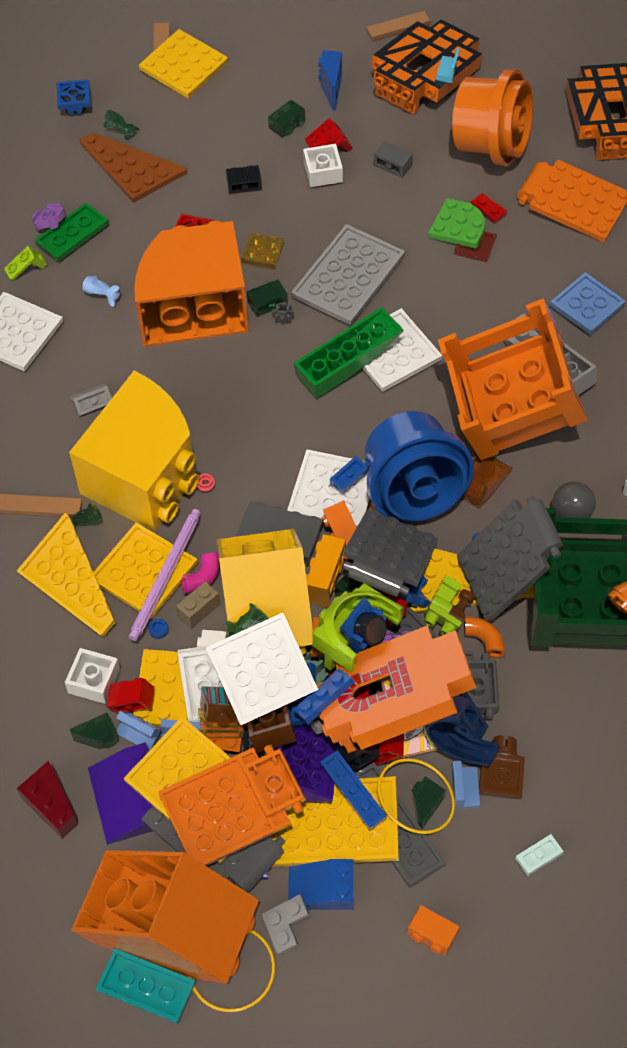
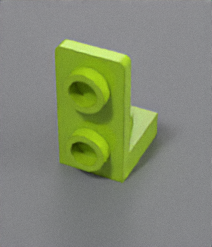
[4,246,47,281]

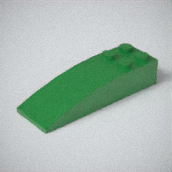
[294,307,403,398]

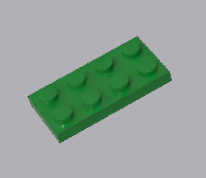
[35,202,109,262]

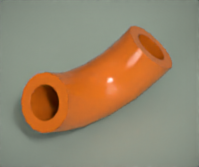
[464,616,505,658]

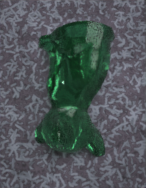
[103,109,140,140]
[68,503,103,528]
[225,603,270,637]

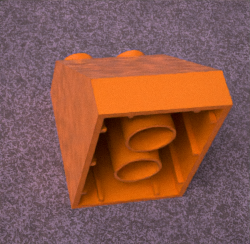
[71,850,259,984]

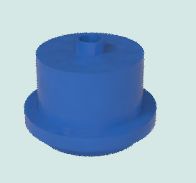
[365,411,474,522]

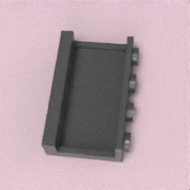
[236,501,323,567]

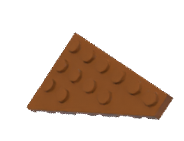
[79,132,187,203]

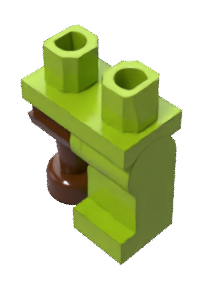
[424,575,475,635]

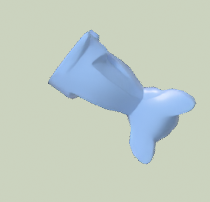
[82,275,121,307]

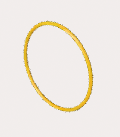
[377,758,455,834]
[189,930,275,1012]

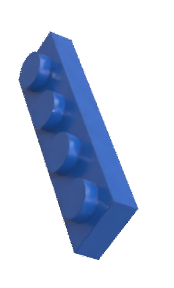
[320,750,387,831]

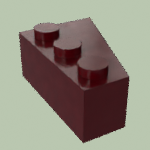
[17,760,78,839]

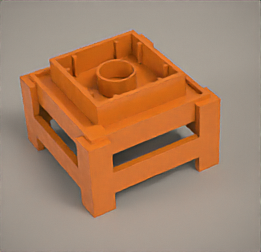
[438,298,588,460]

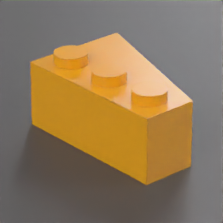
[306,534,347,608]

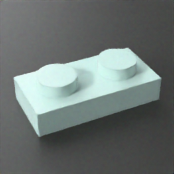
[515,834,564,876]

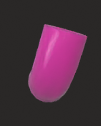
[182,553,220,593]

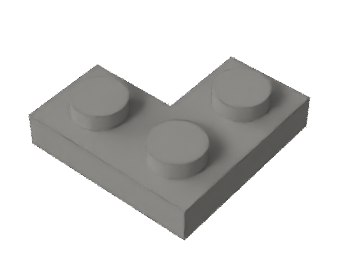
[262,894,310,955]

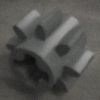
[272,302,294,324]

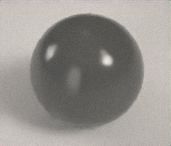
[552,481,596,518]

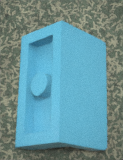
[436,48,460,83]

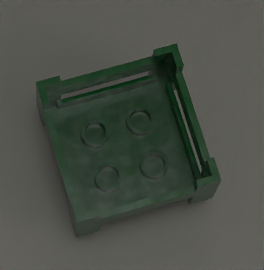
[531,508,627,647]

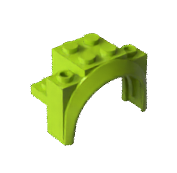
[312,584,404,673]

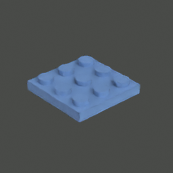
[550,272,626,335]

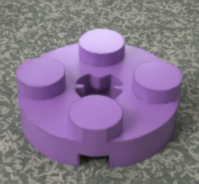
[32,203,67,230]

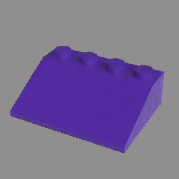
[273,723,339,802]
[88,742,153,845]

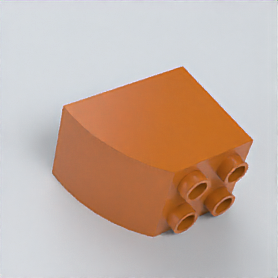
[134,221,249,347]

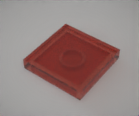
[454,231,497,263]

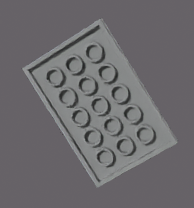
[291,224,405,325]

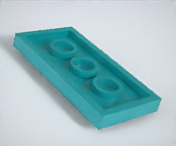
[96,948,196,1024]

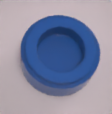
[148,619,169,639]

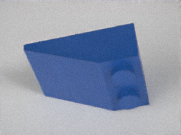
[318,50,342,110]
[288,859,354,910]

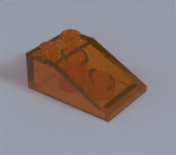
[463,454,513,506]

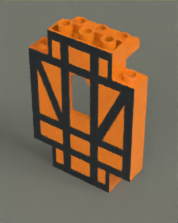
[371,19,483,115]
[566,63,627,160]

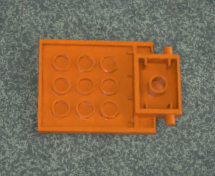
[517,159,627,243]
[158,745,306,866]

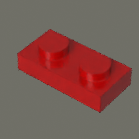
[470,193,507,224]

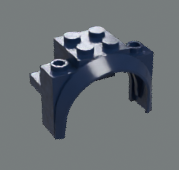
[424,692,500,766]

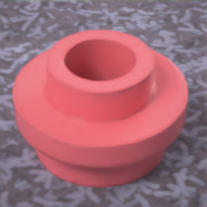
[197,474,215,492]

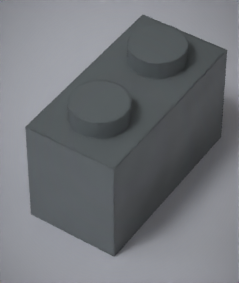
[374,141,413,178]

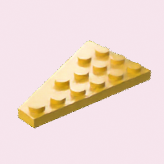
[17,513,116,637]
[410,548,534,613]

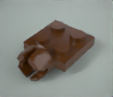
[479,735,525,799]

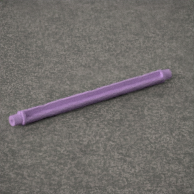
[129,509,201,641]

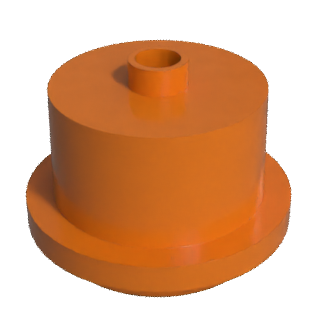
[452,69,534,167]

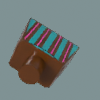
[200,686,237,726]

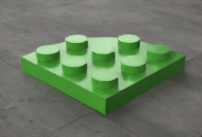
[428,198,485,249]

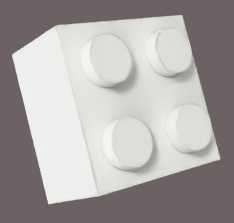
[303,144,343,187]
[65,648,120,704]

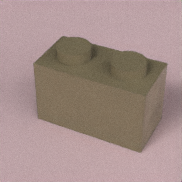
[176,581,220,629]

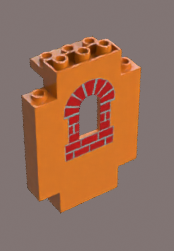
[316,625,477,753]

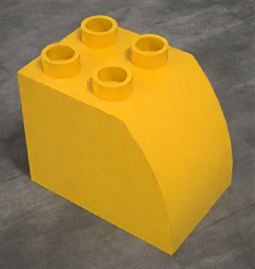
[69,371,199,532]
[217,529,313,655]

